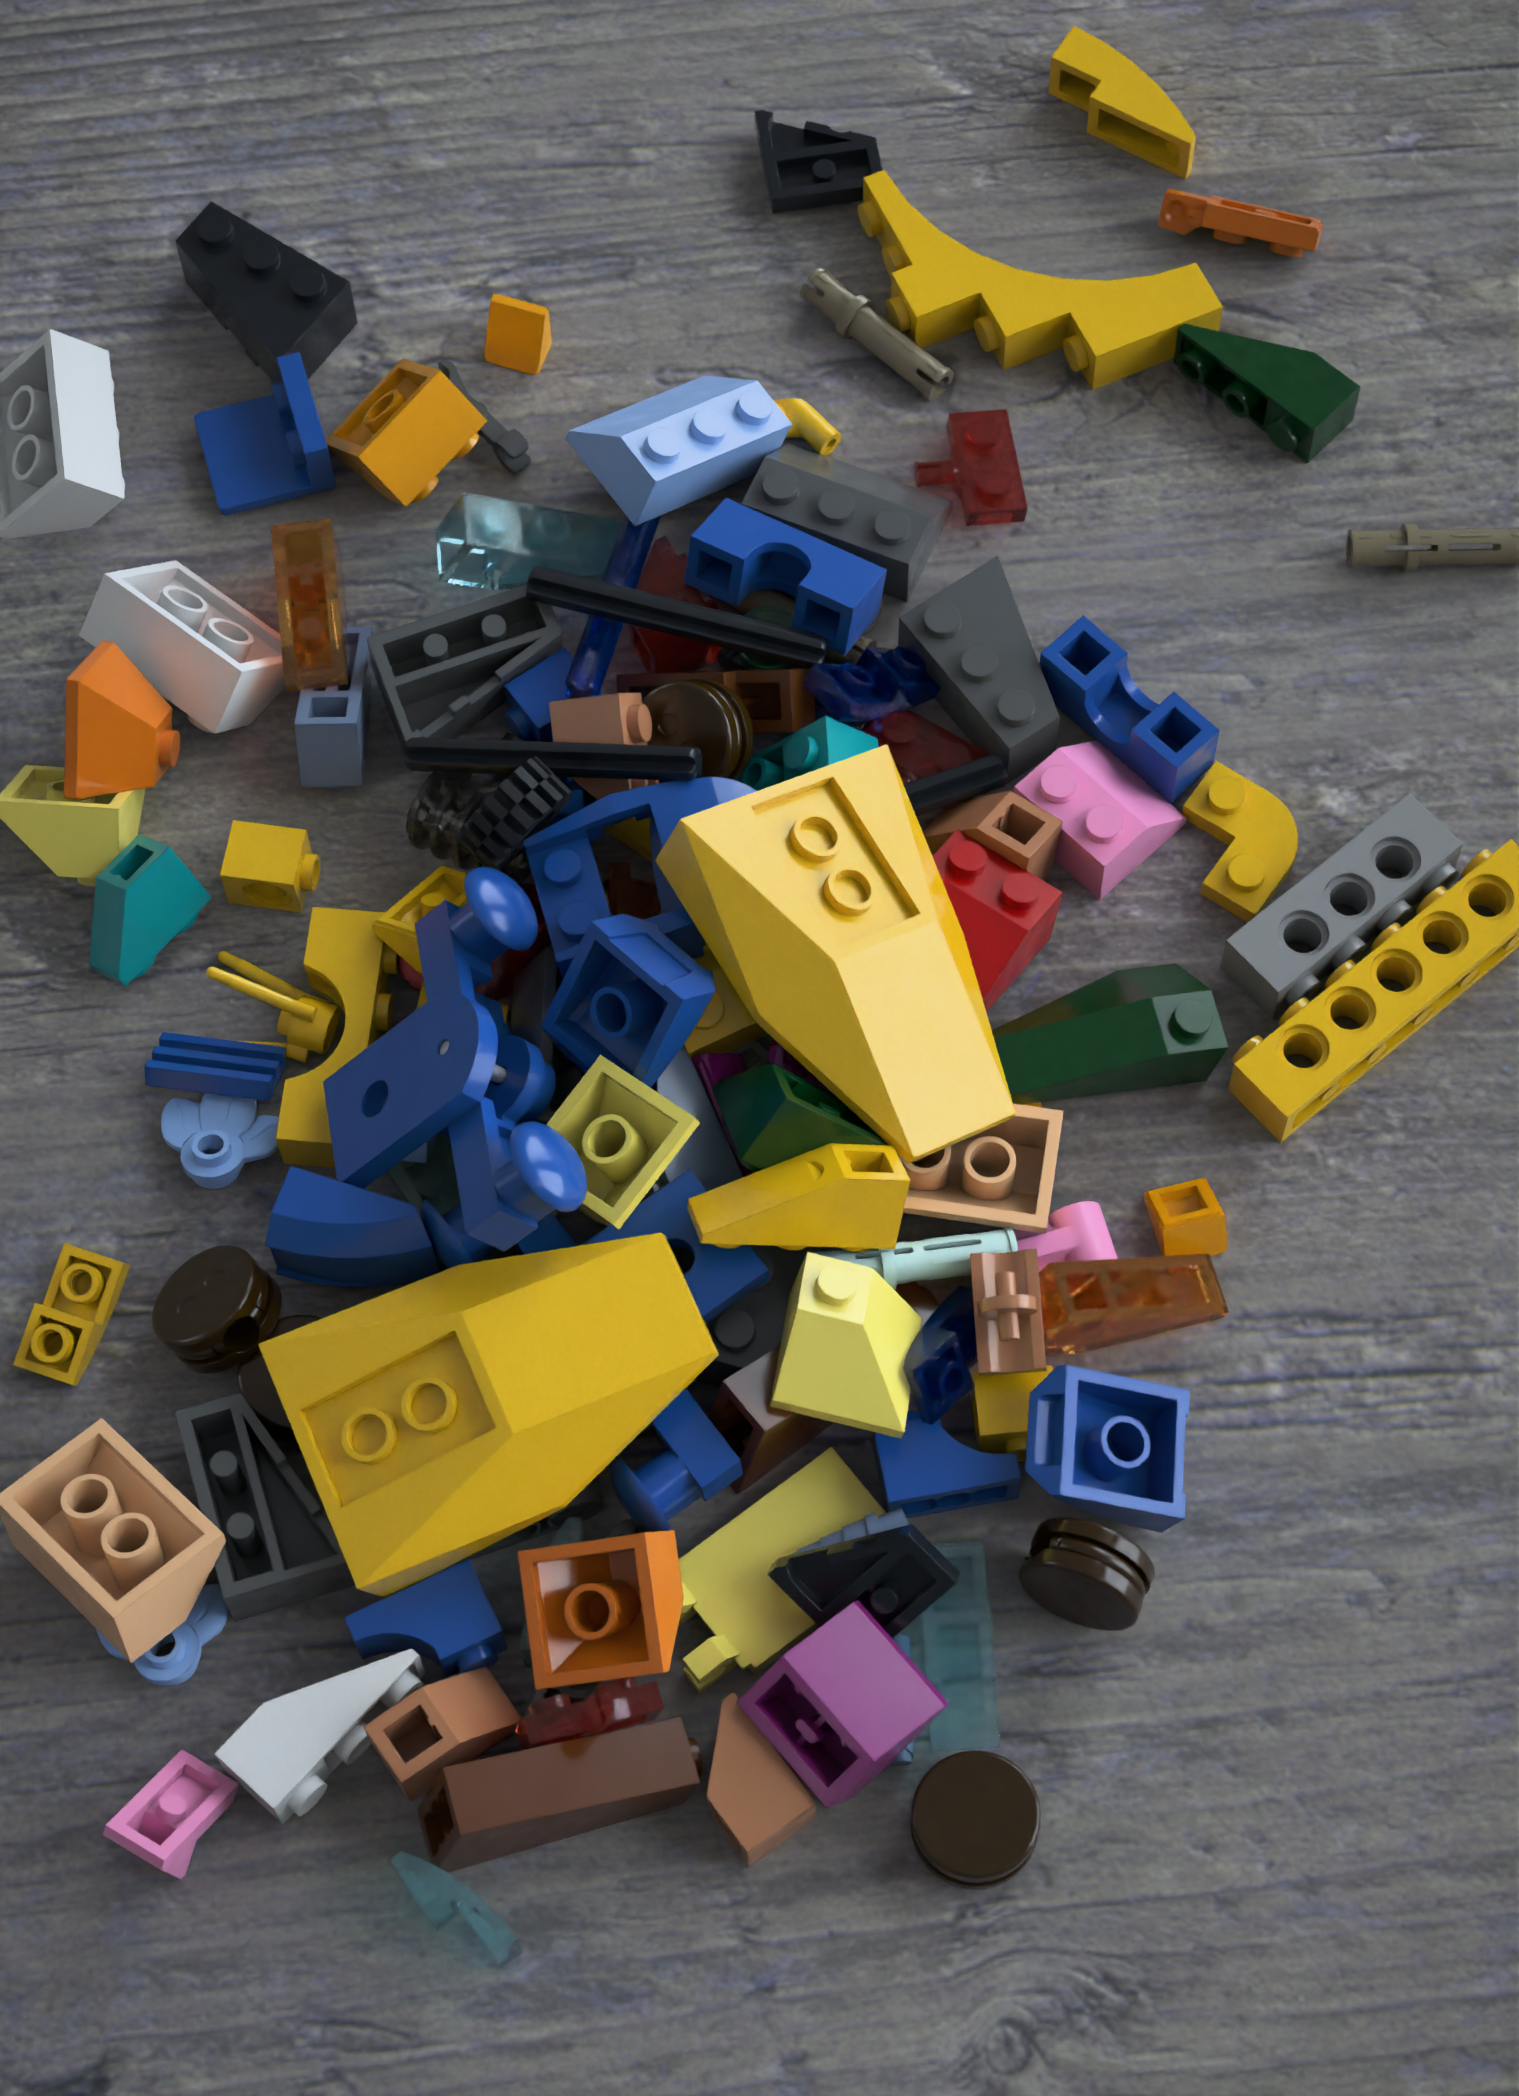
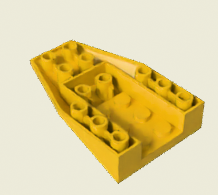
[655,744,1016,1163]
[258,1232,719,1598]

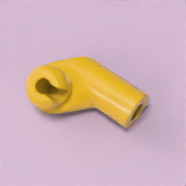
[773,398,842,456]

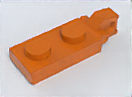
[1158,188,1324,257]

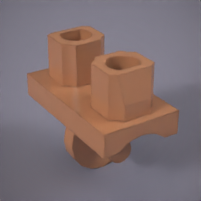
[970,1249,1047,1376]

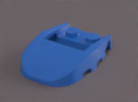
[522,777,756,979]

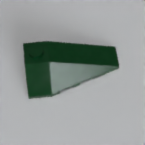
[992,963,1229,1105]

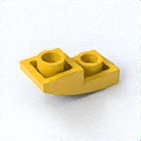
[13,1243,131,1386]

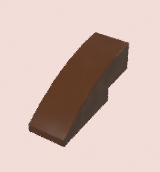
[616,667,815,733]

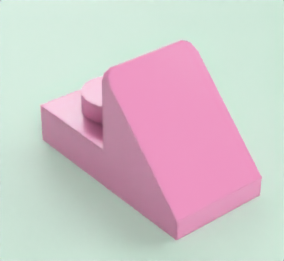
[103,1749,239,1879]

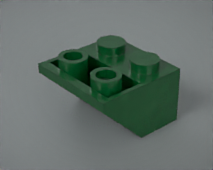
[712,1063,889,1173]

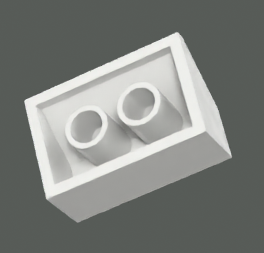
[0,329,125,540]
[79,560,307,734]

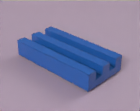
[144,1032,287,1101]

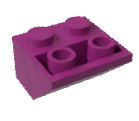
[736,1601,950,1808]

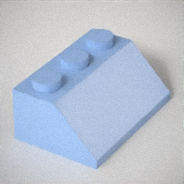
[565,376,792,526]

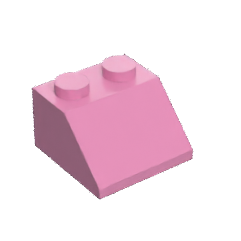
[1014,740,1187,901]

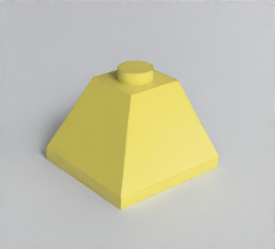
[0,765,146,887]
[546,1055,700,1230]
[770,1252,922,1439]

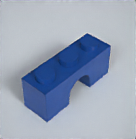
[684,498,887,656]
[1039,615,1220,804]

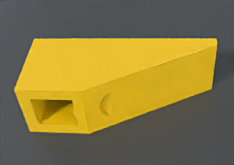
[687,1143,910,1252]

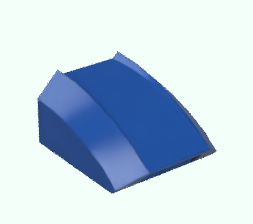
[541,913,715,1088]
[265,1166,439,1287]
[1025,1365,1190,1533]

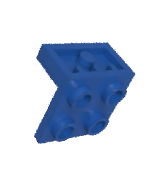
[194,352,336,516]

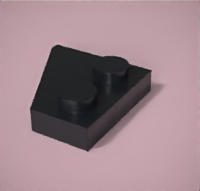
[754,110,883,214]
[767,1524,960,1639]

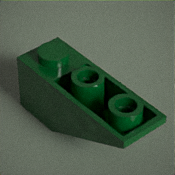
[1173,324,1361,464]

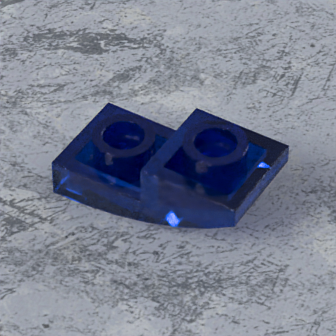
[803,646,941,722]
[903,1286,978,1425]

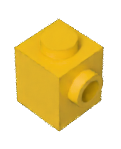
[970,1365,1053,1461]

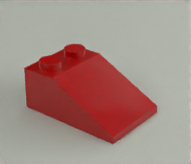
[932,829,1063,1012]

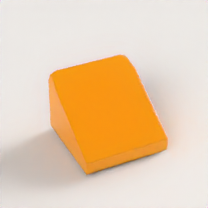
[484,294,552,375]
[1144,1178,1228,1266]

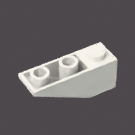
[215,1648,426,1824]

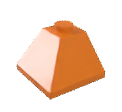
[64,641,180,799]
[517,1530,684,1690]

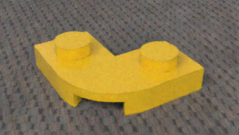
[1182,761,1298,922]

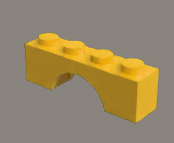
[276,907,399,1168]

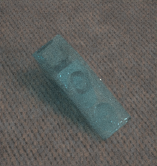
[435,492,633,590]

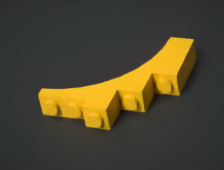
[858,170,1223,390]

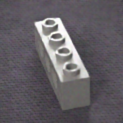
[1220,793,1463,1019]

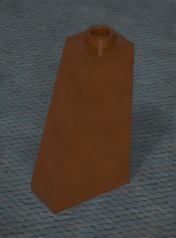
[708,1281,946,1495]
[417,1717,703,1876]

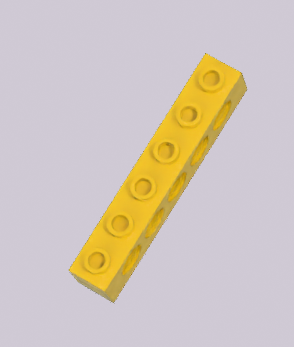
[1228,839,1519,1143]

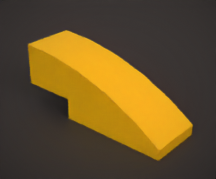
[1048,26,1196,180]

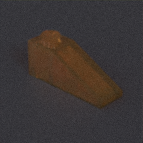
[271,518,348,692]
[1039,1254,1229,1356]

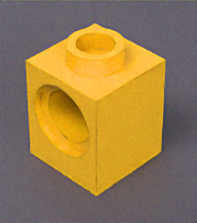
[220,820,321,913]

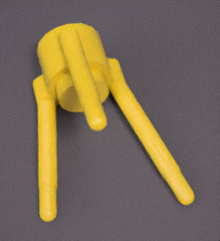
[206,951,340,1063]

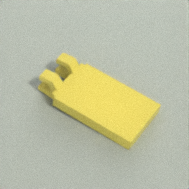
[678,1446,886,1693]

